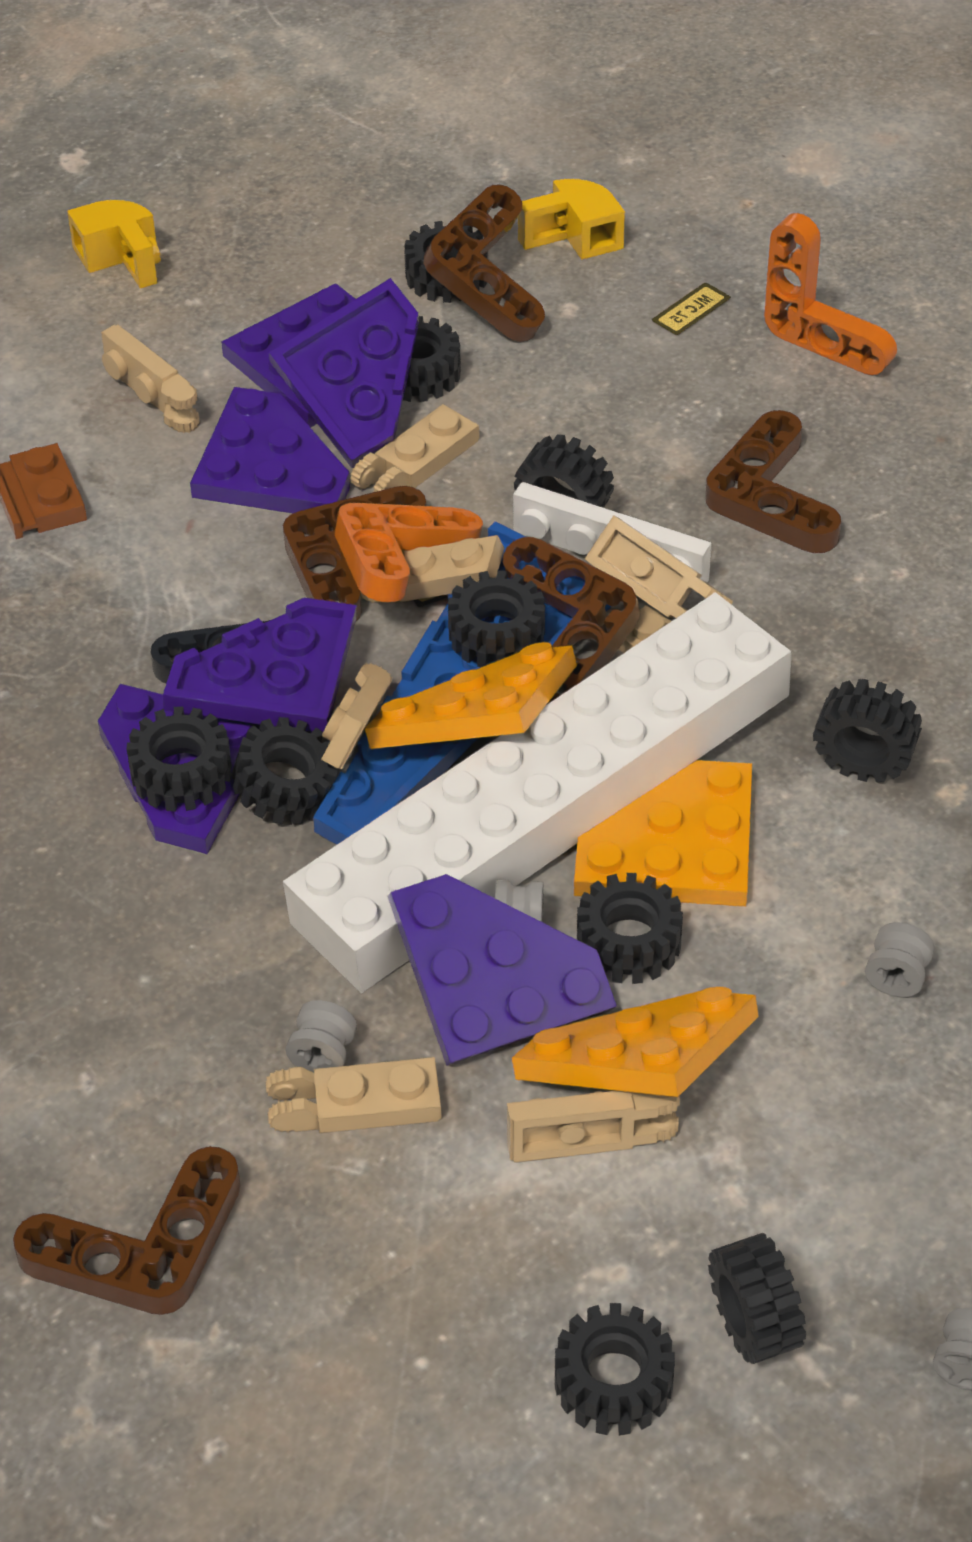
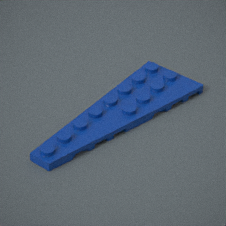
[313,521,612,845]

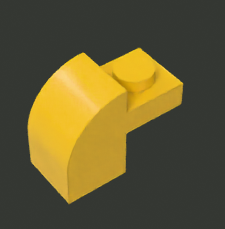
[518,179,625,260]
[67,200,161,289]

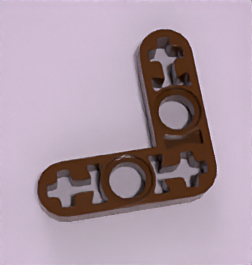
[424,184,545,342]
[705,410,841,553]
[283,486,426,621]
[503,537,640,704]
[13,1146,241,1315]

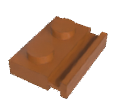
[0,443,87,539]

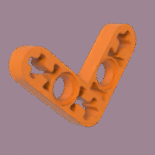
[764,213,897,375]
[335,503,483,603]

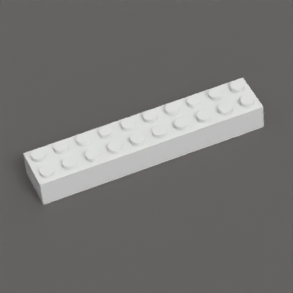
[283,592,791,994]

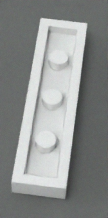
[513,482,711,592]

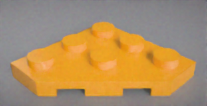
[365,642,577,749]
[574,760,752,907]
[512,986,759,1097]

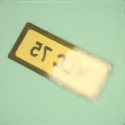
[652,283,731,335]

